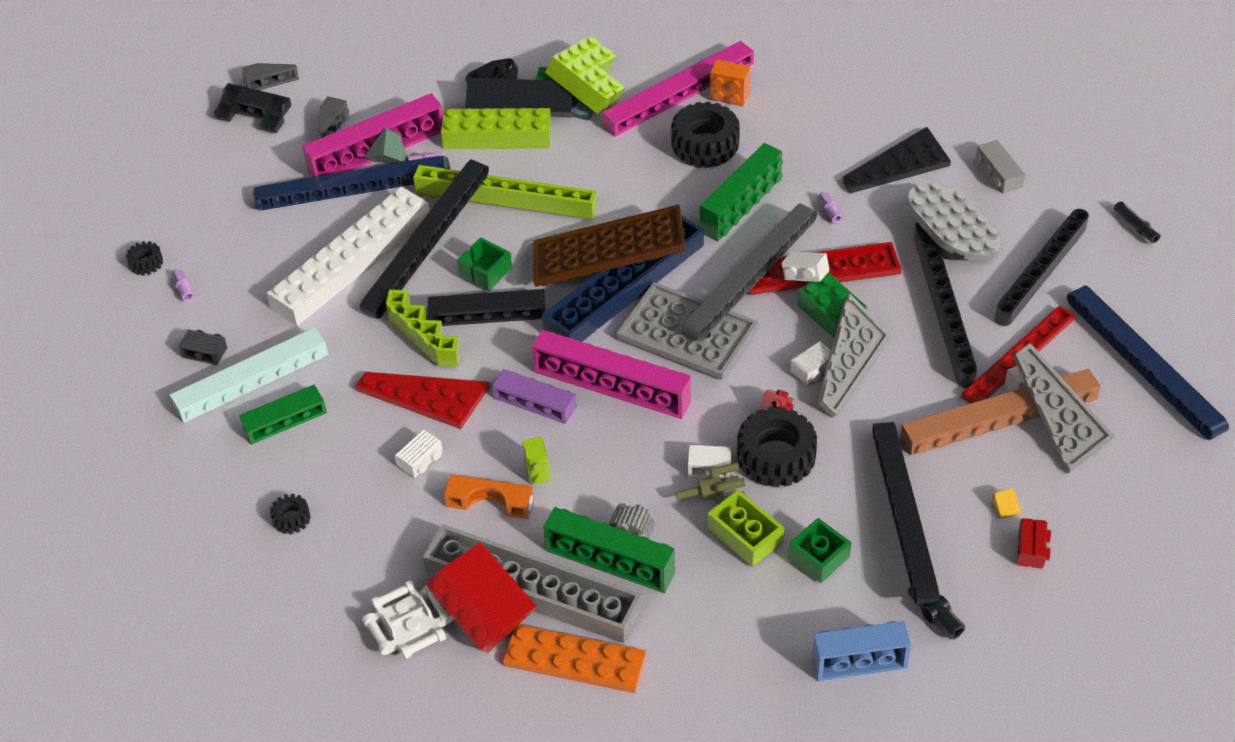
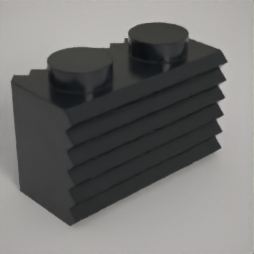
[179,329,227,365]

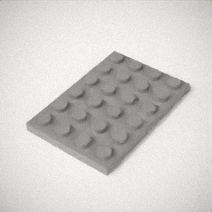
[617,282,758,380]

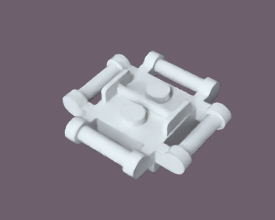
[362,579,454,660]

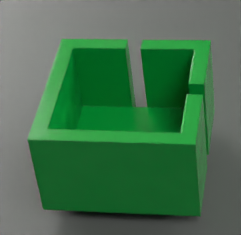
[457,237,512,291]

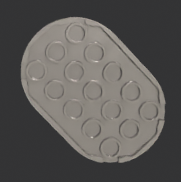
[906,182,1002,261]

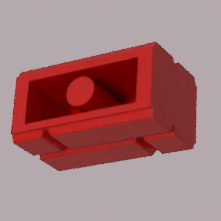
[1017,518,1051,569]

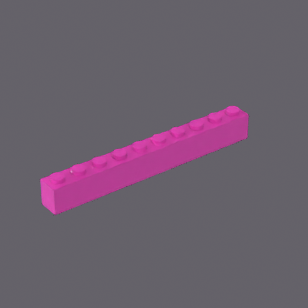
[602,41,754,137]

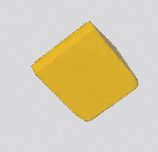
[992,488,1021,519]

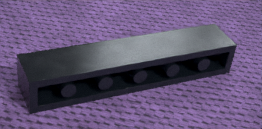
[428,289,546,326]

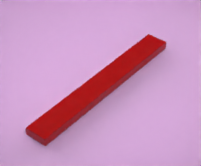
[961,306,1075,404]

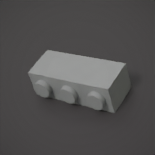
[975,140,1025,194]

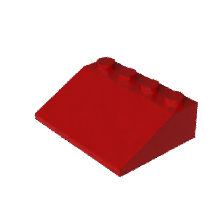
[425,542,538,653]

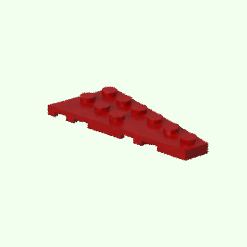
[355,372,490,429]

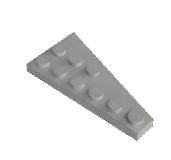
[818,294,890,417]

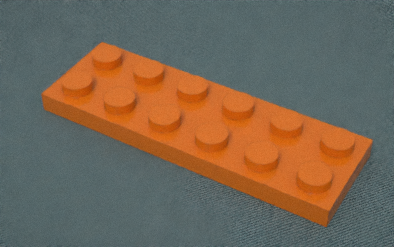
[503,624,646,693]

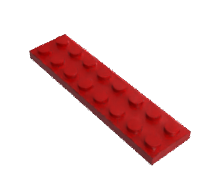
[749,242,902,295]

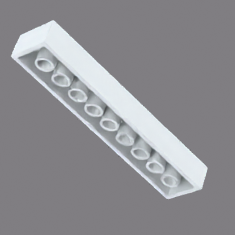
[267,186,429,326]

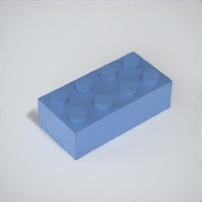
[812,621,911,681]

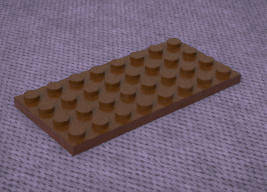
[533,204,686,287]

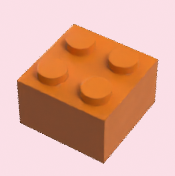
[710,59,751,107]

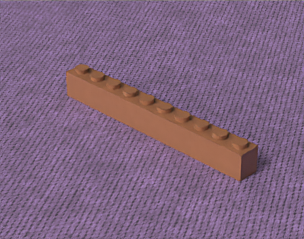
[900,368,1101,455]

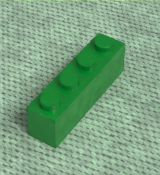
[239,384,327,445]

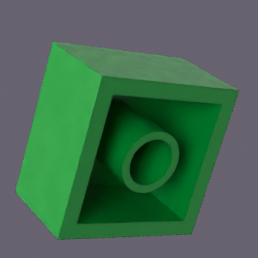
[788,518,851,583]

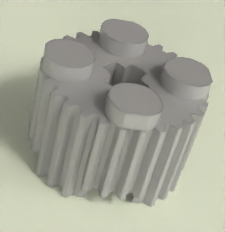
[609,503,656,539]

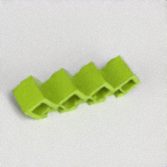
[386,290,461,367]

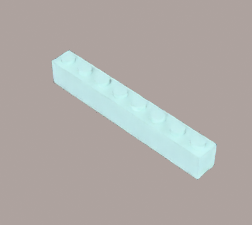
[170,327,328,423]

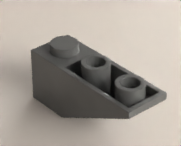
[320,96,349,138]

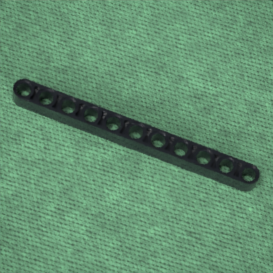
[360,159,489,319]
[914,222,977,388]
[872,421,940,605]

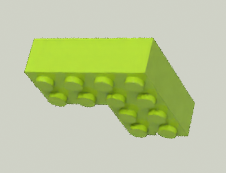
[545,36,625,115]

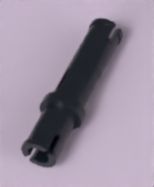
[1114,201,1161,244]

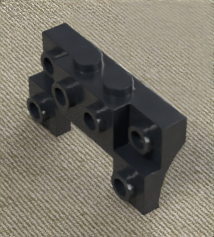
[213,83,292,133]

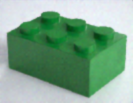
[797,272,867,338]

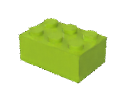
[707,489,784,567]

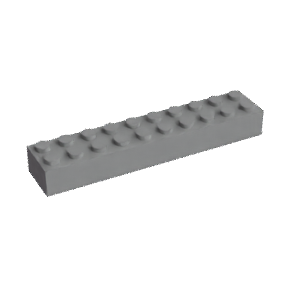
[423,524,642,643]

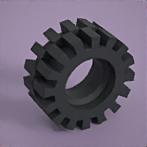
[126,241,163,276]
[270,494,311,534]

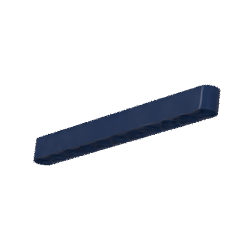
[252,156,451,210]
[1067,285,1229,440]

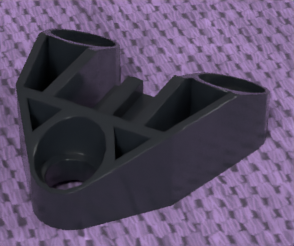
[465,58,518,82]

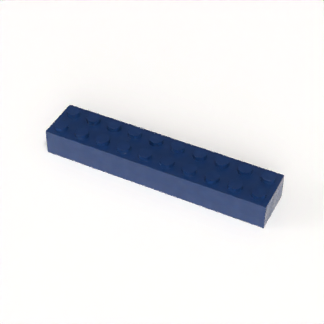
[542,216,704,342]

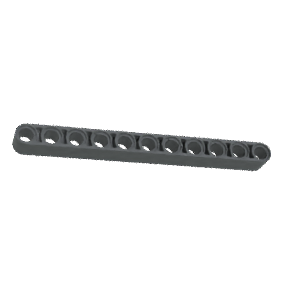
[682,203,817,341]

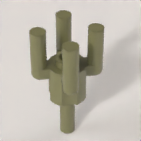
[675,462,745,505]

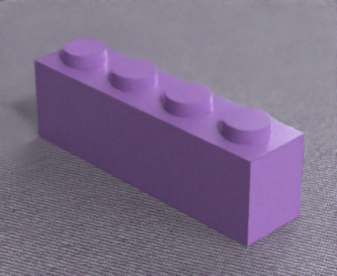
[492,369,577,424]

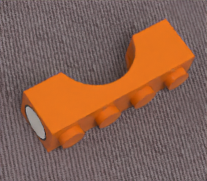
[444,474,534,519]

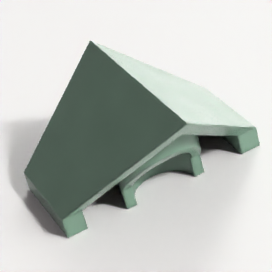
[365,128,409,164]

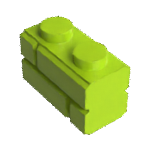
[522,436,550,485]

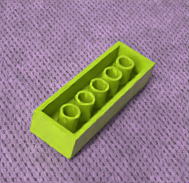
[441,108,552,149]

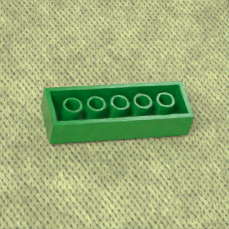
[700,143,783,242]
[543,507,675,594]

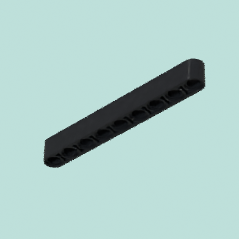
[995,209,1089,326]

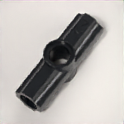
[907,586,966,640]

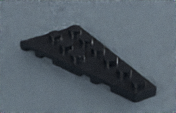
[842,127,951,194]

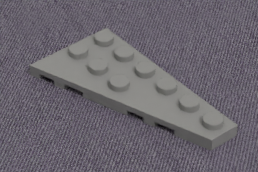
[1013,343,1114,473]

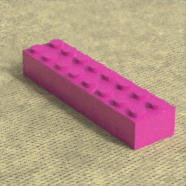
[302,93,443,177]
[532,330,691,419]

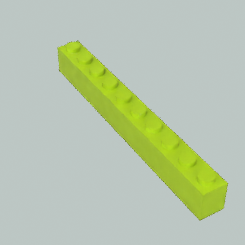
[413,165,597,219]

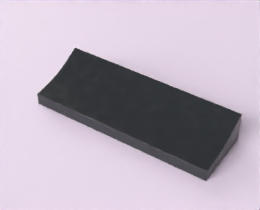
[465,77,573,118]

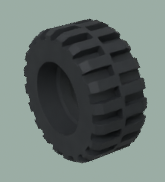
[671,102,740,168]
[737,407,817,487]

